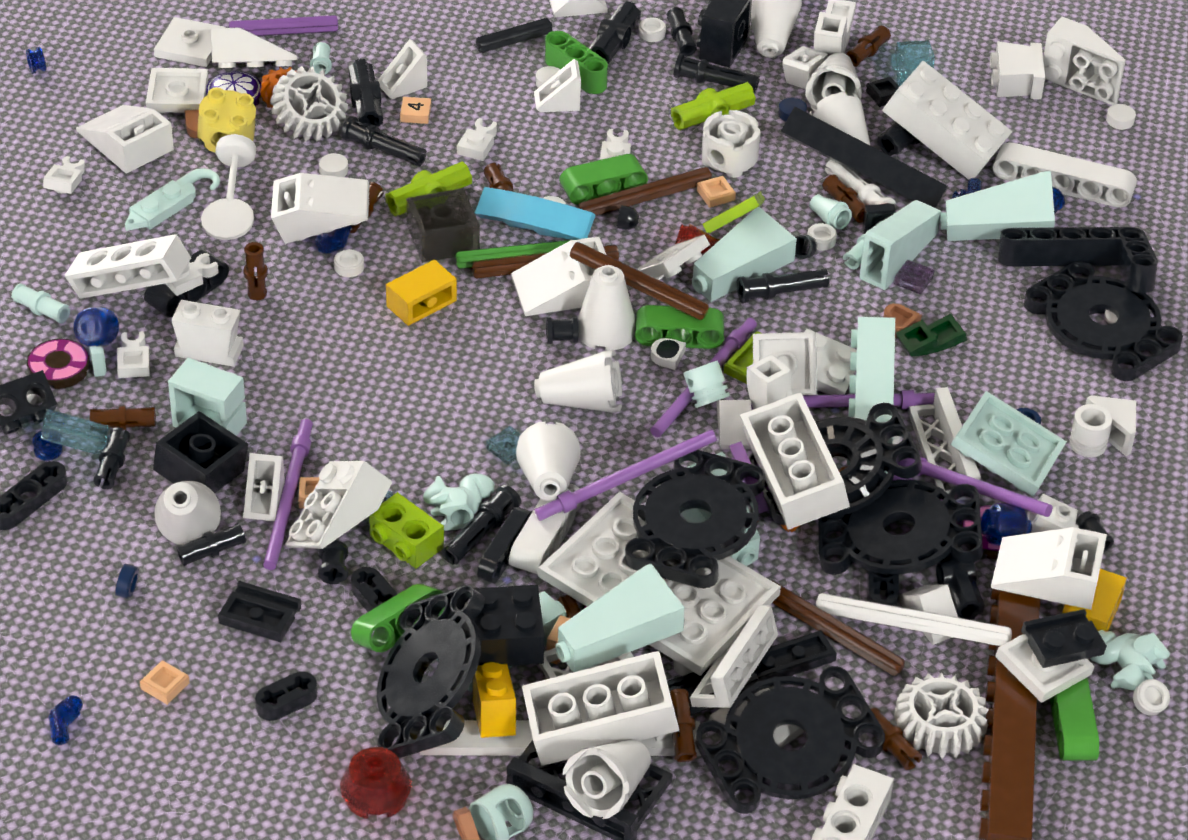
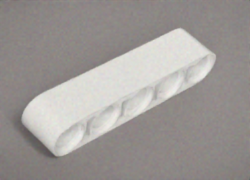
[993,142,1137,208]

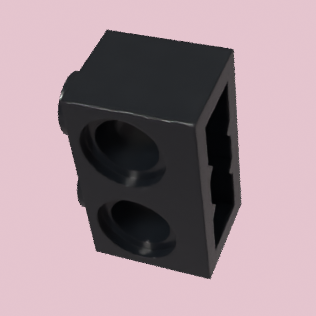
[0,370,58,435]

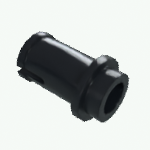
[1076,511,1114,552]

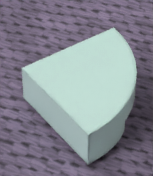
[89,345,107,377]

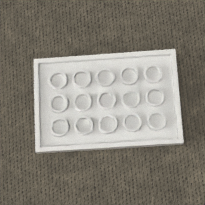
[538,491,781,676]

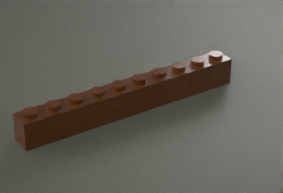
[978,588,1040,840]

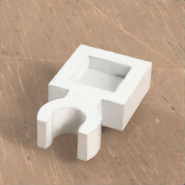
[457,118,497,161]
[600,129,631,160]
[43,156,85,194]
[165,253,218,296]
[117,331,150,378]

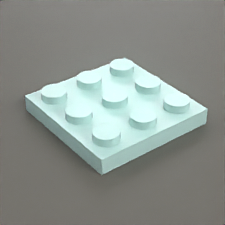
[951,391,1067,497]

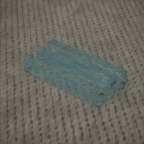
[41,409,109,455]

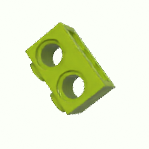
[369,492,444,569]

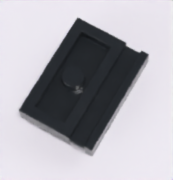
[218,581,301,642]
[1021,609,1107,668]

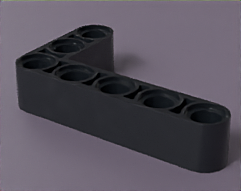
[998,227,1158,293]

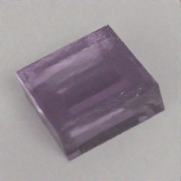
[894,260,935,295]

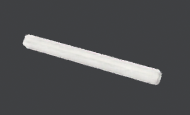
[816,593,1012,646]

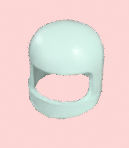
[469,784,534,840]

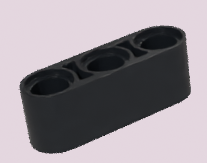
[144,250,229,317]

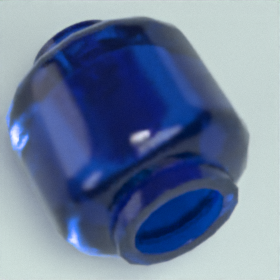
[73,307,119,347]
[981,503,1032,546]

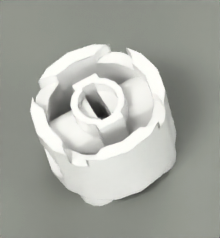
[702,110,760,178]

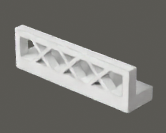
[908,387,981,501]
[690,605,778,708]

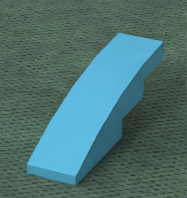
[475,187,596,240]

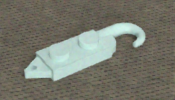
[125,168,220,231]

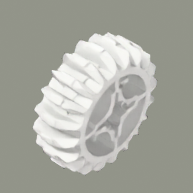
[270,66,348,142]
[894,672,989,759]

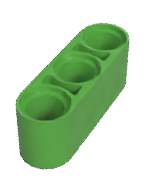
[545,31,608,94]
[559,154,648,205]
[635,305,724,349]
[351,584,445,653]
[1049,678,1099,761]

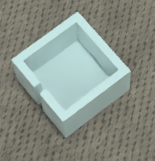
[168,358,247,436]

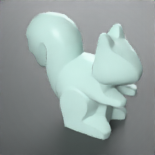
[423,473,495,531]
[1090,630,1170,690]

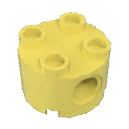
[197,87,256,153]

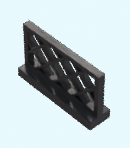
[507,740,673,840]

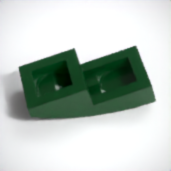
[896,314,967,356]

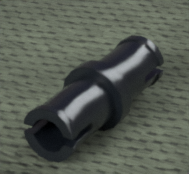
[667,7,697,56]
[93,427,130,489]
[176,523,246,566]

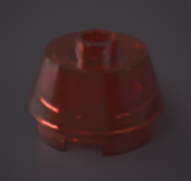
[340,747,411,819]

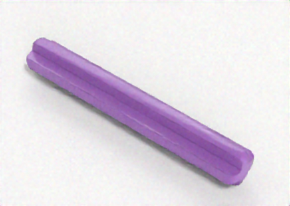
[229,15,338,36]

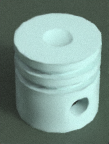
[683,360,730,408]

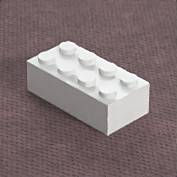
[882,61,1013,182]
[740,392,850,530]
[522,651,679,766]

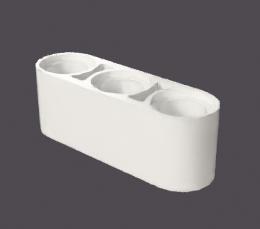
[509,498,577,575]

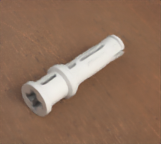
[825,159,896,208]

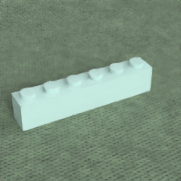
[847,317,895,473]

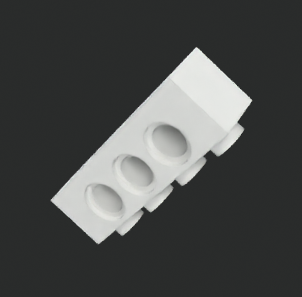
[65,234,191,299]
[811,764,894,840]

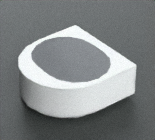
[651,338,686,370]

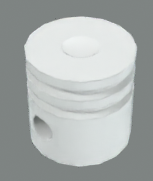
[1069,404,1112,458]

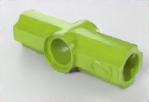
[671,82,756,130]
[385,161,472,217]

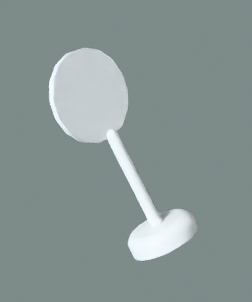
[201,134,257,240]

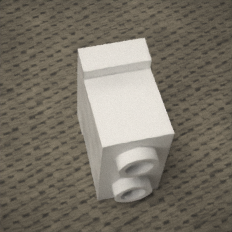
[990,41,1045,99]
[171,300,243,367]

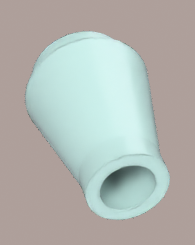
[809,194,852,229]

